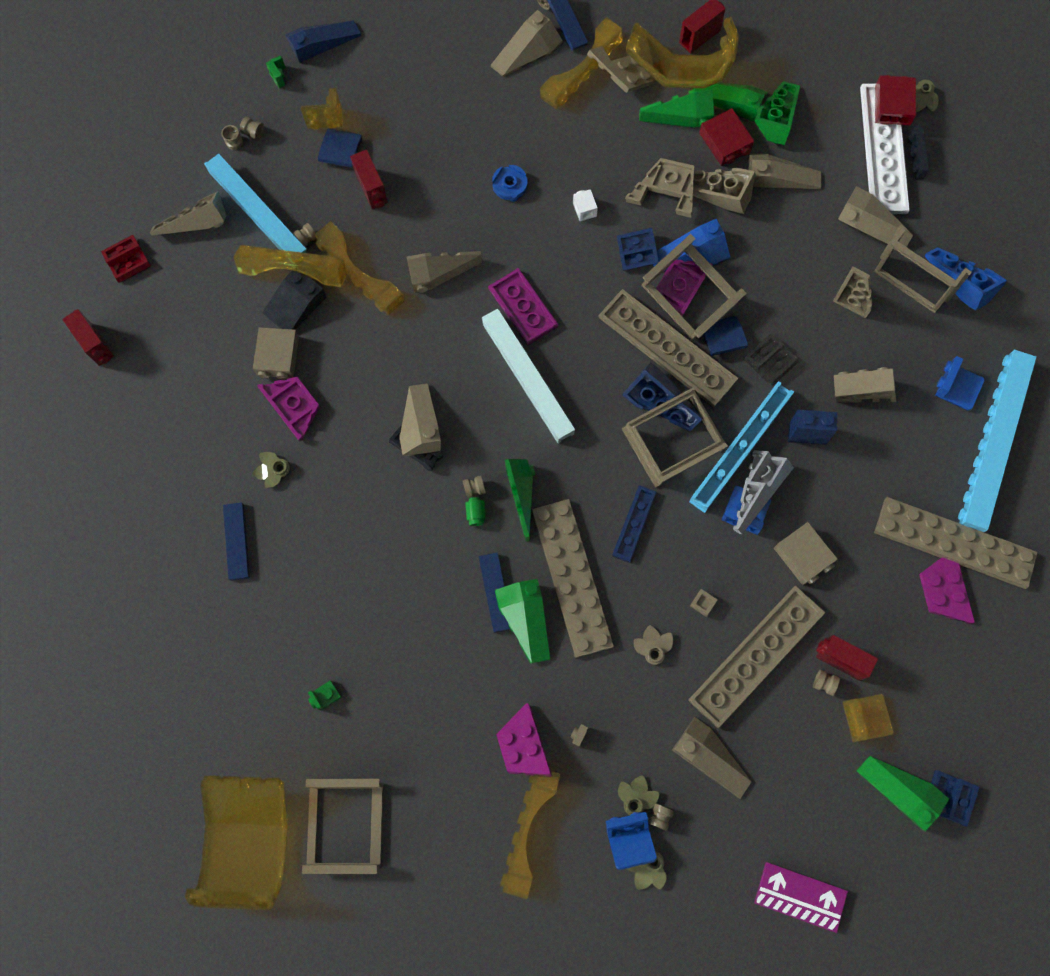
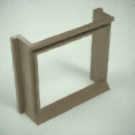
[874,224,972,313]
[642,234,747,339]
[622,387,728,488]
[302,779,384,874]

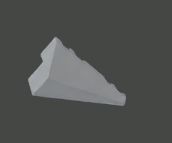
[733,450,794,534]

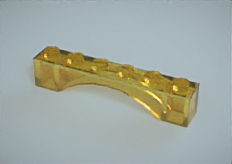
[540,17,623,109]
[314,221,405,315]
[234,245,347,287]
[500,771,560,899]

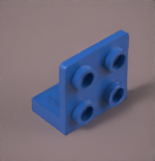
[721,486,771,535]

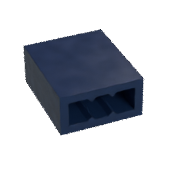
[788,410,837,445]

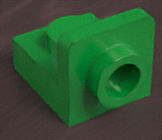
[266,56,286,89]
[308,680,342,711]

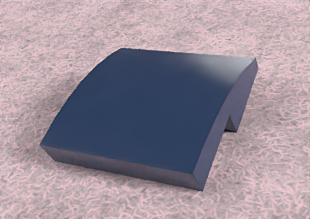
[318,128,362,168]
[617,228,659,271]
[700,316,748,356]
[931,770,980,826]

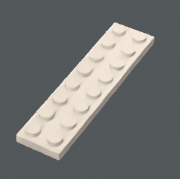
[860,84,909,214]

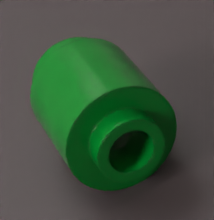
[465,497,486,526]

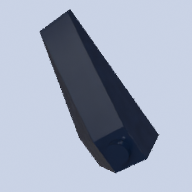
[285,20,361,63]
[622,362,703,431]

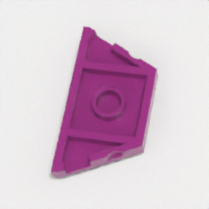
[656,260,713,323]
[257,377,320,442]
[919,557,975,624]
[496,703,552,777]

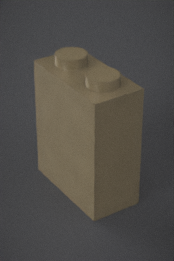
[253,327,299,380]
[774,522,837,585]

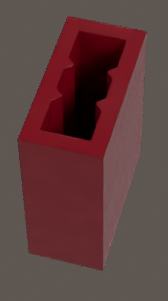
[679,0,726,54]
[875,75,916,125]
[699,108,754,166]
[350,149,388,209]
[62,309,114,366]
[816,635,878,681]

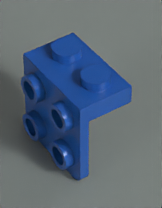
[935,356,984,410]
[606,812,657,870]

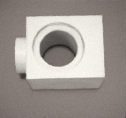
[573,189,597,221]

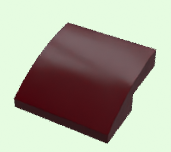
[101,235,151,283]

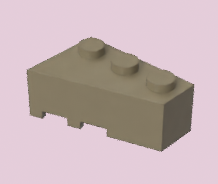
[834,367,896,402]

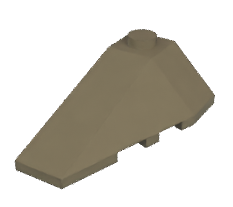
[491,10,563,77]
[749,153,821,189]
[693,168,755,214]
[838,186,913,247]
[150,191,227,235]
[407,251,482,293]
[833,266,872,318]
[400,383,441,456]
[672,717,751,799]

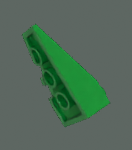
[692,81,768,122]
[755,81,800,145]
[639,86,714,128]
[505,459,535,542]
[495,579,550,664]
[856,756,949,831]

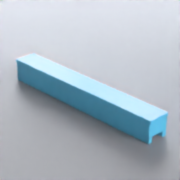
[204,154,310,267]
[689,381,794,513]

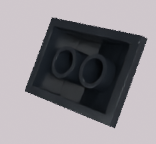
[262,267,327,330]

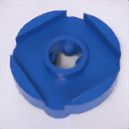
[492,165,528,202]

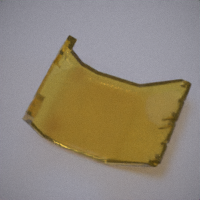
[626,17,739,89]
[185,775,288,910]

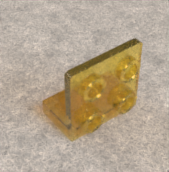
[301,88,342,129]
[843,694,893,742]

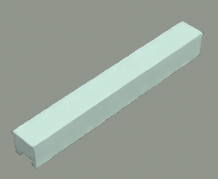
[482,309,575,444]

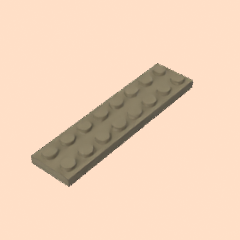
[599,289,738,407]
[874,497,1037,589]
[532,499,614,659]
[688,586,825,729]

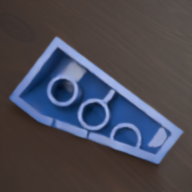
[653,219,730,271]
[925,247,1007,311]

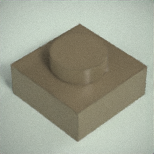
[690,589,718,617]
[570,724,588,747]

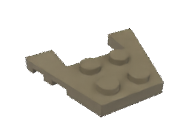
[587,34,656,93]
[625,158,695,218]

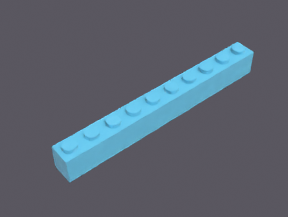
[958,350,1036,532]

